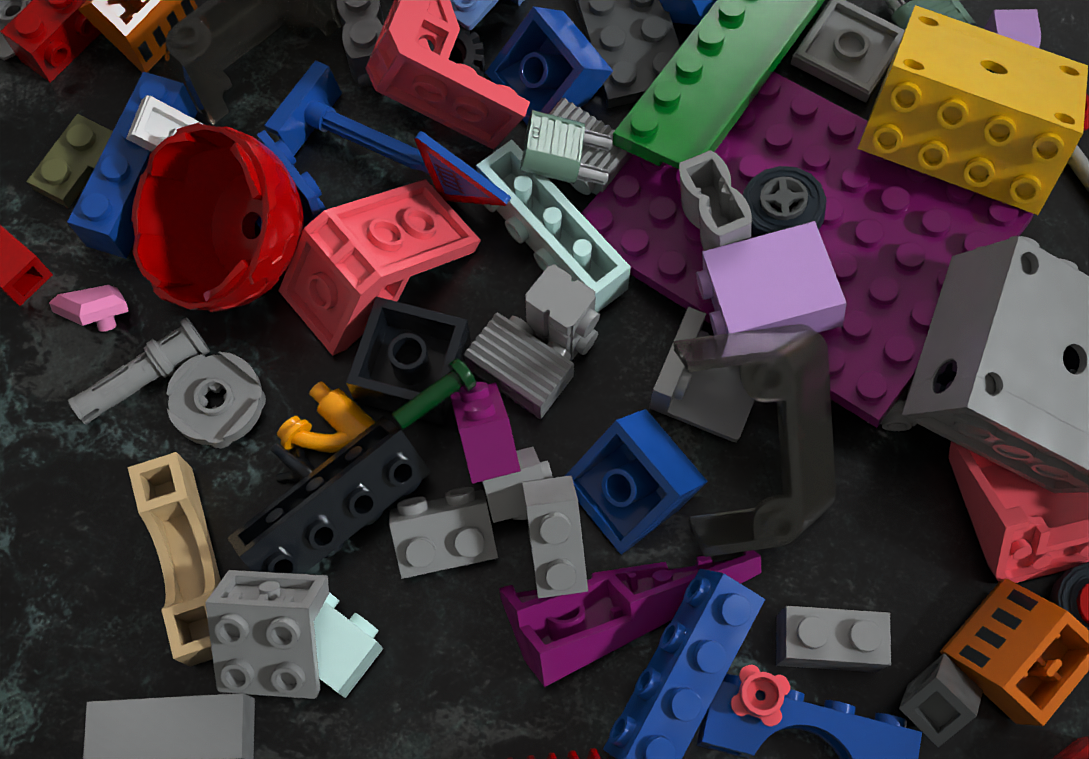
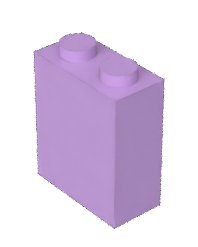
[696,221,847,356]

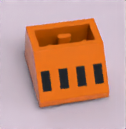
[78,0,201,73]
[940,578,1089,726]

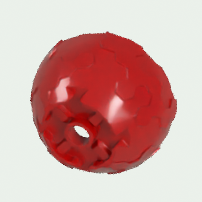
[131,122,304,312]

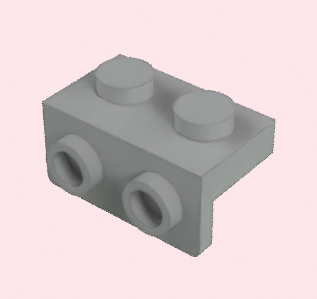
[389,487,498,579]

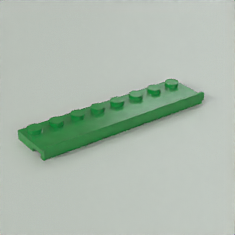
[613,0,825,169]

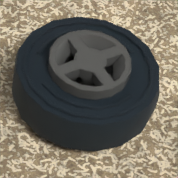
[743,166,827,237]

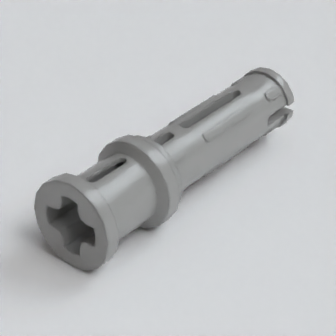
[68,317,210,425]

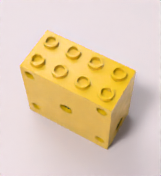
[857,5,1088,215]

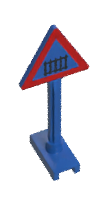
[264,60,511,206]

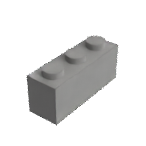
[83,693,255,759]

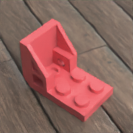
[365,0,530,150]
[278,179,481,356]

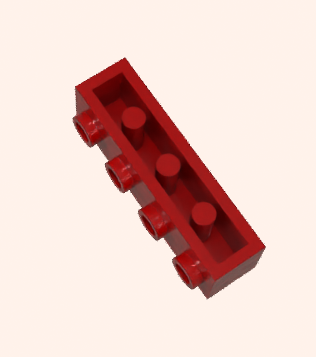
[0,0,101,83]

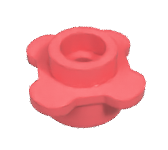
[730,665,790,727]

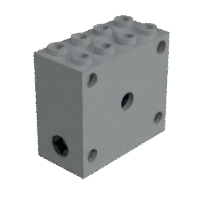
[902,236,1089,493]

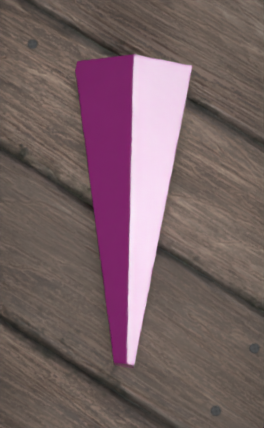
[499,549,762,687]

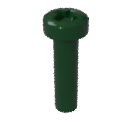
[392,358,476,430]

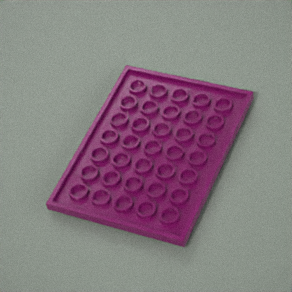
[581,72,1034,428]

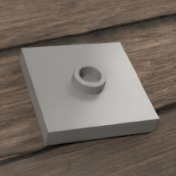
[791,0,904,103]

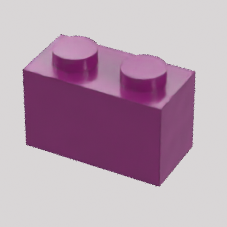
[450,382,521,484]

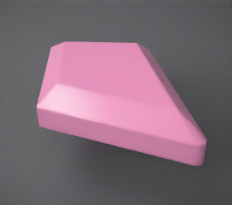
[49,285,129,332]

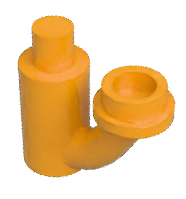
[277,381,375,453]

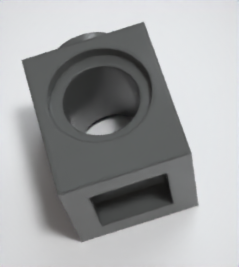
[899,653,983,748]

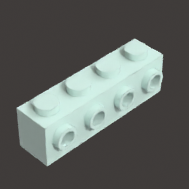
[476,139,631,313]

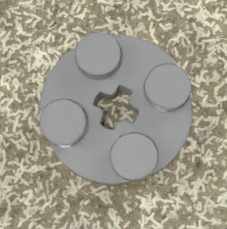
[166,352,266,448]

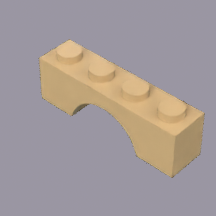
[128,452,221,667]

